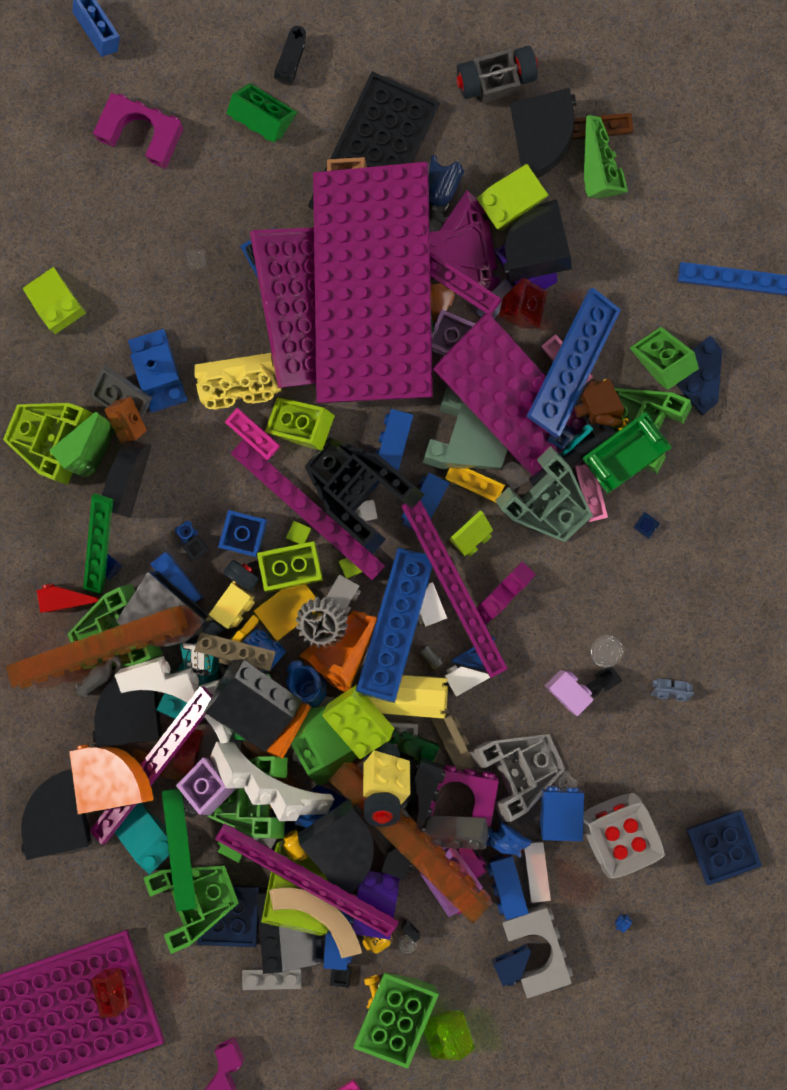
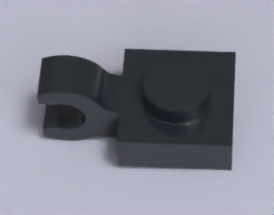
[586,665,622,697]

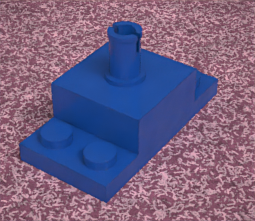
[128,329,188,413]

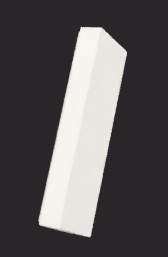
[524,841,551,903]

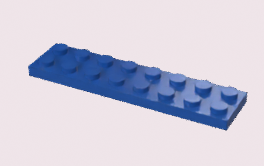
[526,288,621,437]
[356,548,433,703]

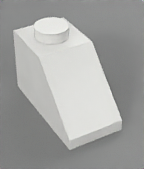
[418,582,447,627]
[444,665,490,697]

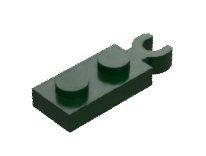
[387,729,440,761]

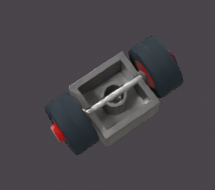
[456,46,538,104]

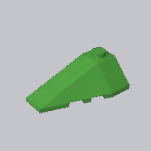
[584,115,628,199]

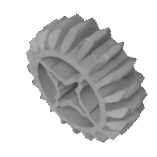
[296,597,348,649]

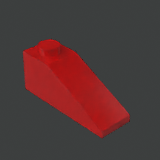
[36,583,101,613]

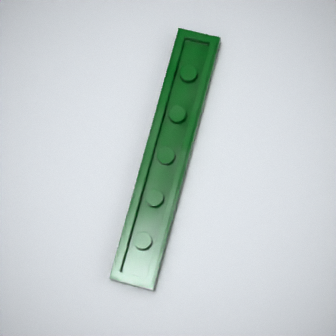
[83,493,113,595]
[162,788,196,912]

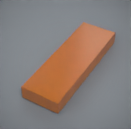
[266,702,311,759]

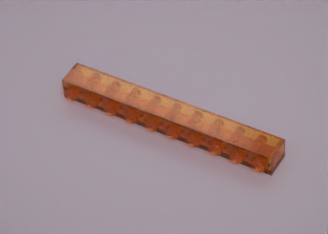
[5,605,189,690]
[329,762,493,924]

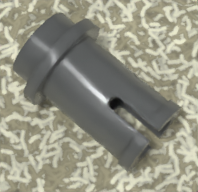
[419,646,443,670]

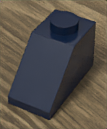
[492,944,531,987]

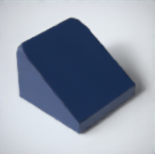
[548,425,575,450]

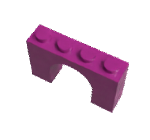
[93,93,184,169]
[416,765,499,826]

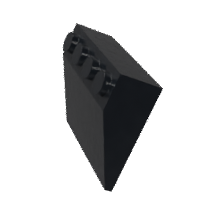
[204,660,302,752]
[257,888,323,974]

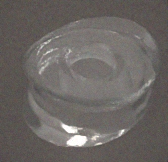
[590,634,623,668]

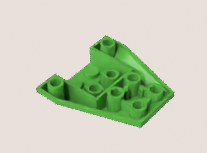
[291,705,357,786]

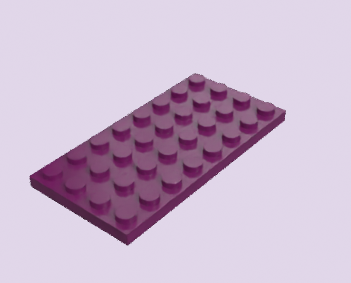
[250,227,316,388]
[432,313,587,476]

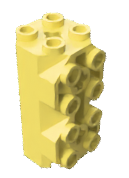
[195,353,282,410]
[367,675,448,718]

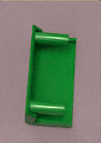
[582,411,672,494]

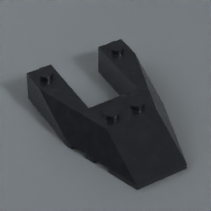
[305,438,425,554]

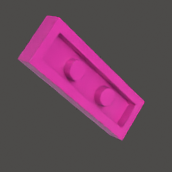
[225,408,281,460]

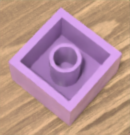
[431,310,475,356]
[545,670,594,716]
[176,758,236,815]

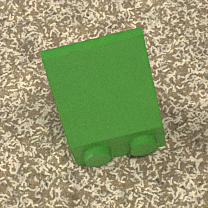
[630,327,699,390]

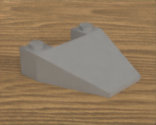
[469,734,565,822]

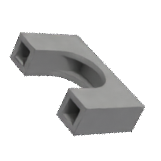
[501,903,573,999]

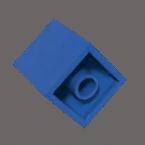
[539,786,584,842]

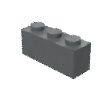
[424,816,489,850]

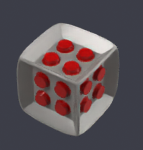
[583,793,665,879]

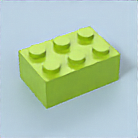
[257,541,323,593]
[322,684,394,759]

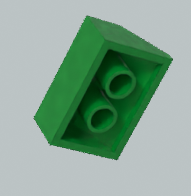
[226,83,297,143]

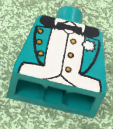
[181,639,220,685]

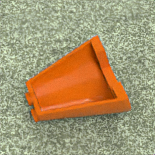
[299,610,377,692]

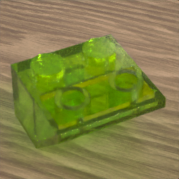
[424,1011,475,1061]

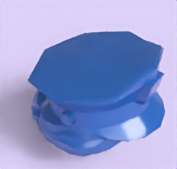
[286,660,327,707]
[486,821,532,858]

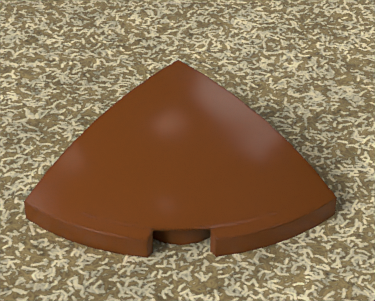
[430,283,455,323]

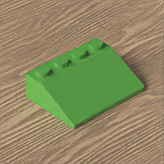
[49,412,115,477]
[353,972,439,1069]

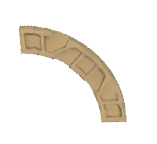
[269,888,362,958]

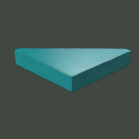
[559,424,593,456]

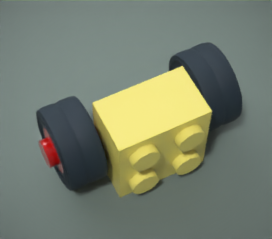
[203,560,260,637]
[363,742,410,827]

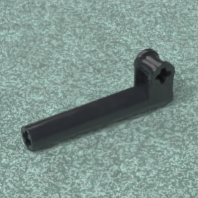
[528,415,616,487]

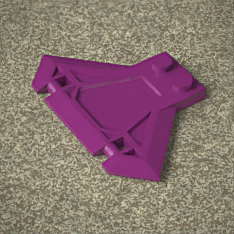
[429,190,500,292]

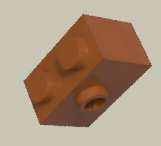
[104,396,147,444]

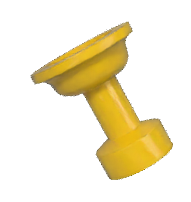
[364,975,380,1009]

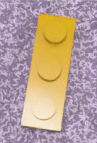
[445,468,505,503]

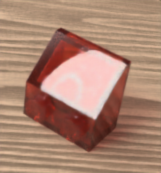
[499,278,548,328]

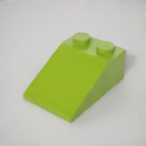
[477,164,549,231]
[22,267,86,335]
[265,397,335,451]
[449,510,493,557]

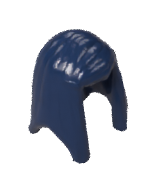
[428,155,465,206]

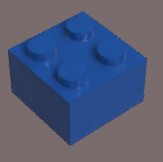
[218,510,268,558]

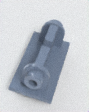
[651,678,694,702]

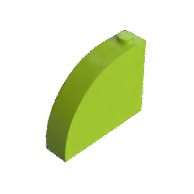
[261,840,329,936]

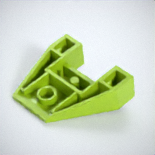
[3,403,94,485]

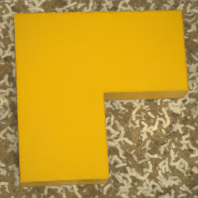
[231,615,260,643]

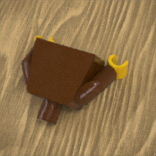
[574,379,629,431]

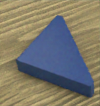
[452,636,495,671]

